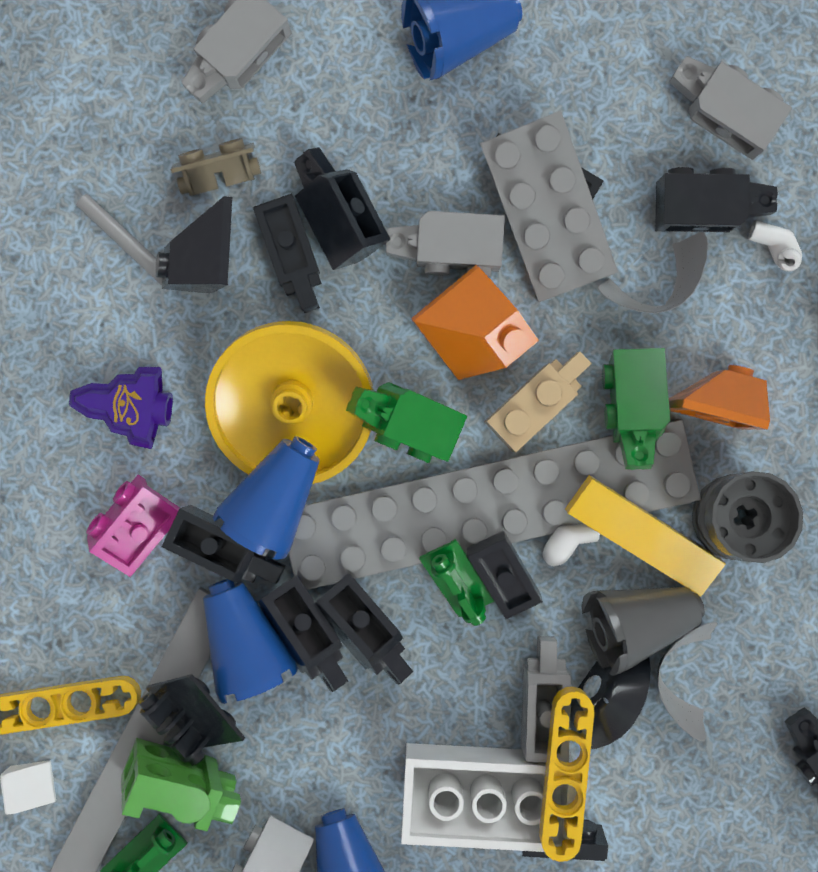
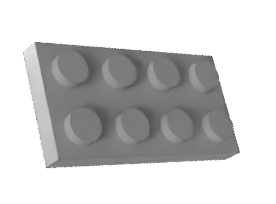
[480,110,618,302]

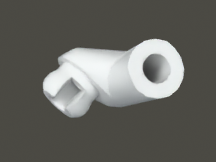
[748,220,802,272]
[542,524,600,566]

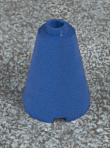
[401,0,522,81]
[212,436,320,560]
[203,579,298,704]
[315,808,385,872]

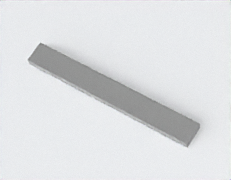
[49,587,211,872]

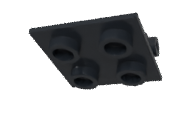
[138,674,245,766]

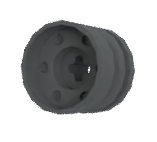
[692,471,803,563]

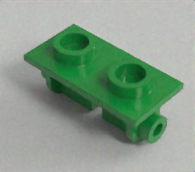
[419,539,495,626]
[100,813,188,872]

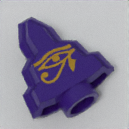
[69,367,173,449]

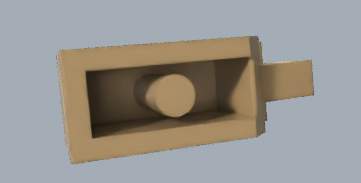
[484,351,592,452]

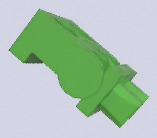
[121,738,241,831]

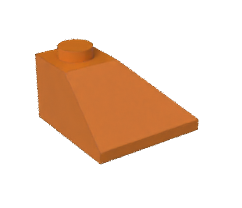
[411,265,539,380]
[669,365,770,430]

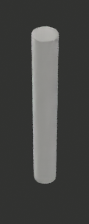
[76,194,167,290]

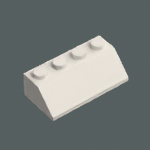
[401,743,576,852]

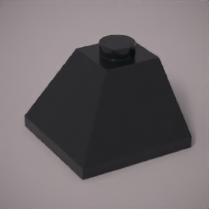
[156,196,233,293]

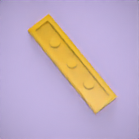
[565,475,726,597]

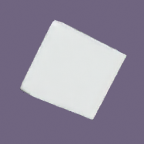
[0,760,56,815]

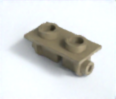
[170,138,261,196]

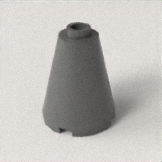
[581,587,705,676]

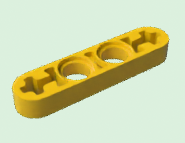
[0,676,141,735]
[539,686,594,862]

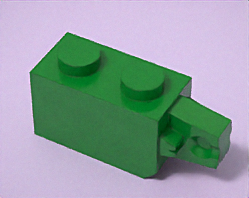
[602,348,670,470]
[346,382,467,463]

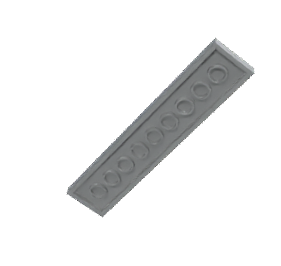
[289,420,701,590]

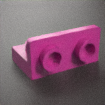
[86,474,180,577]

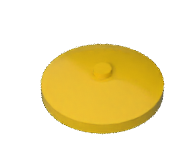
[205,321,374,484]

